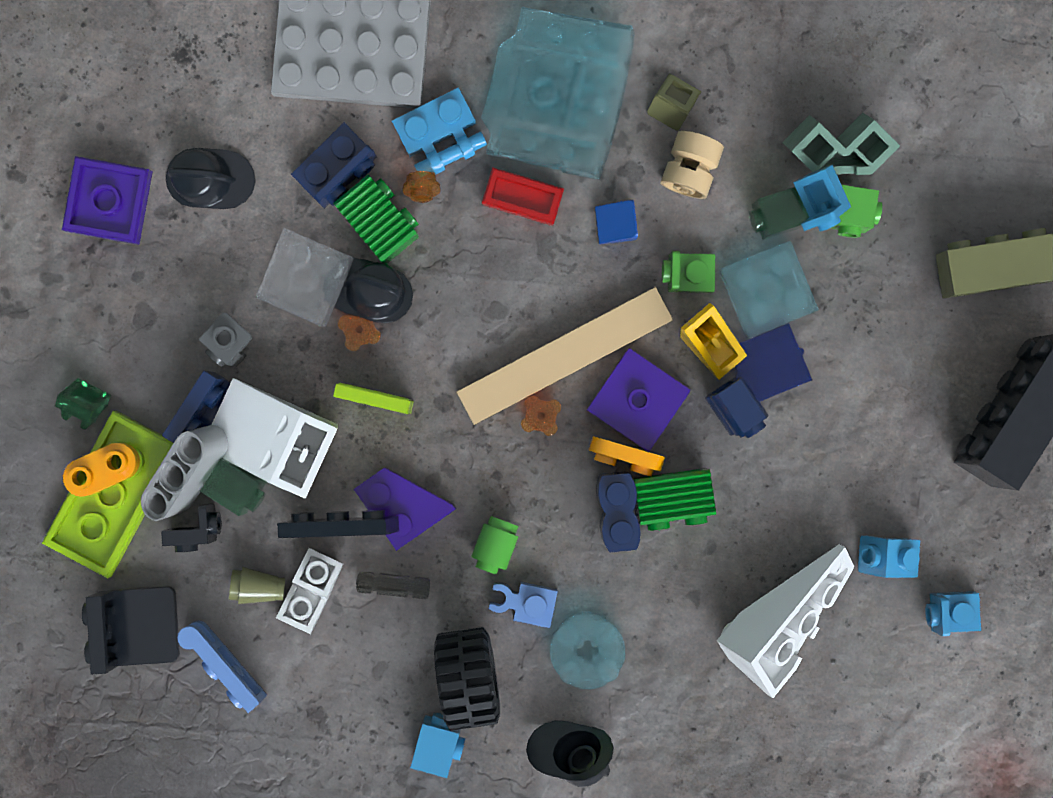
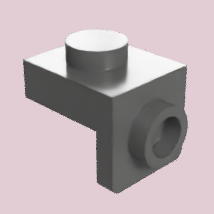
[198,313,252,367]

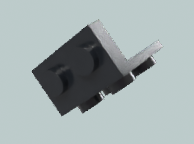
[82,586,180,675]

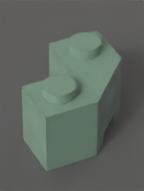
[782,112,900,175]

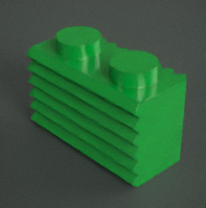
[333,175,419,264]
[633,468,716,531]

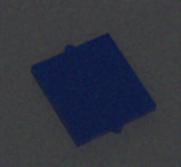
[735,323,812,401]

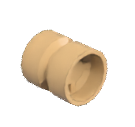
[660,131,724,199]

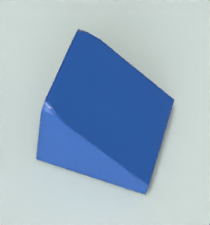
[595,200,638,244]

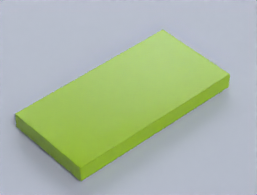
[42,411,174,578]

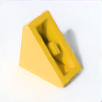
[680,303,747,380]

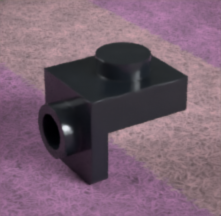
[161,504,222,552]

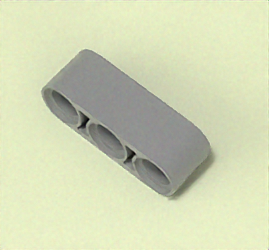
[141,425,228,521]

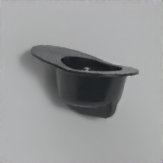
[166,148,256,209]
[324,258,413,324]
[526,720,614,787]

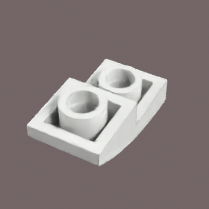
[276,548,343,635]

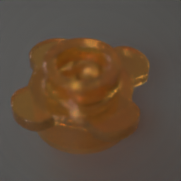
[338,315,381,351]
[521,396,561,436]

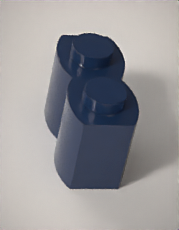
[705,376,769,438]
[596,471,641,553]

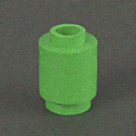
[471,516,519,574]

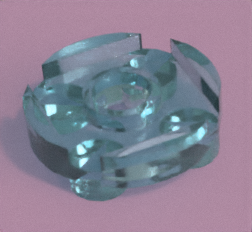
[550,612,625,689]

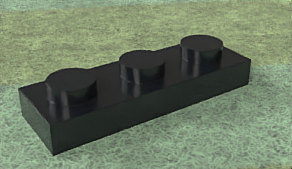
[277,510,399,538]

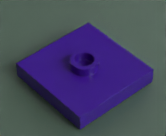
[62,156,153,245]
[587,348,691,452]

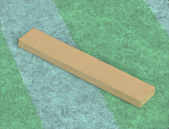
[457,287,673,425]

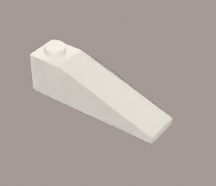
[717,544,854,698]

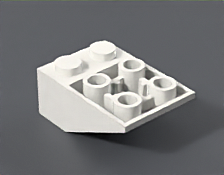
[212,378,338,498]

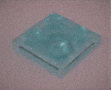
[719,241,819,339]

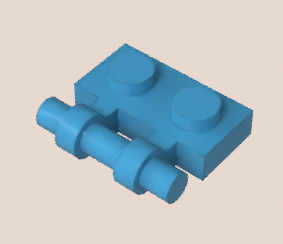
[392,87,487,178]

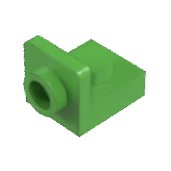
[662,251,715,293]

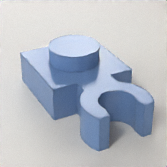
[489,582,558,628]

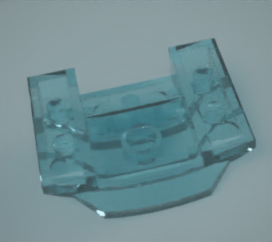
[481,7,635,180]

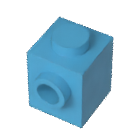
[410,713,466,778]

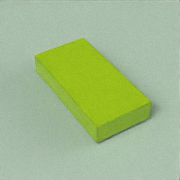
[333,383,414,414]

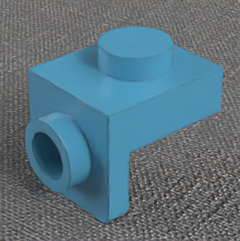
[793,165,851,231]
[858,535,920,578]

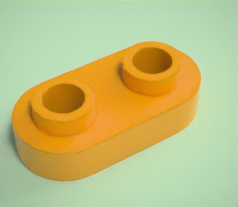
[589,436,665,477]
[63,443,140,497]

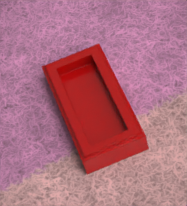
[482,167,564,226]

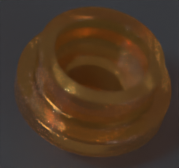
[403,171,440,203]

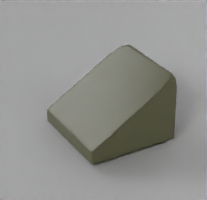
[647,73,701,131]

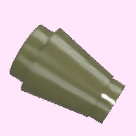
[229,567,285,604]

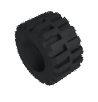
[434,627,500,731]

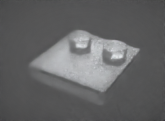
[256,228,354,327]

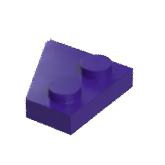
[354,467,456,551]

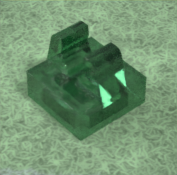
[55,378,111,430]

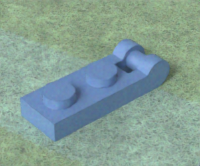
[177,621,267,713]

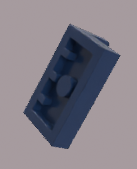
[291,122,377,209]
[162,371,231,443]

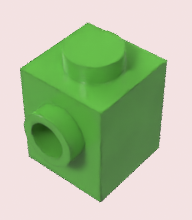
[831,185,882,238]

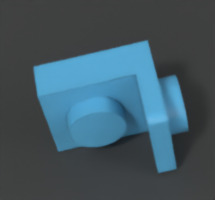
[925,591,981,636]

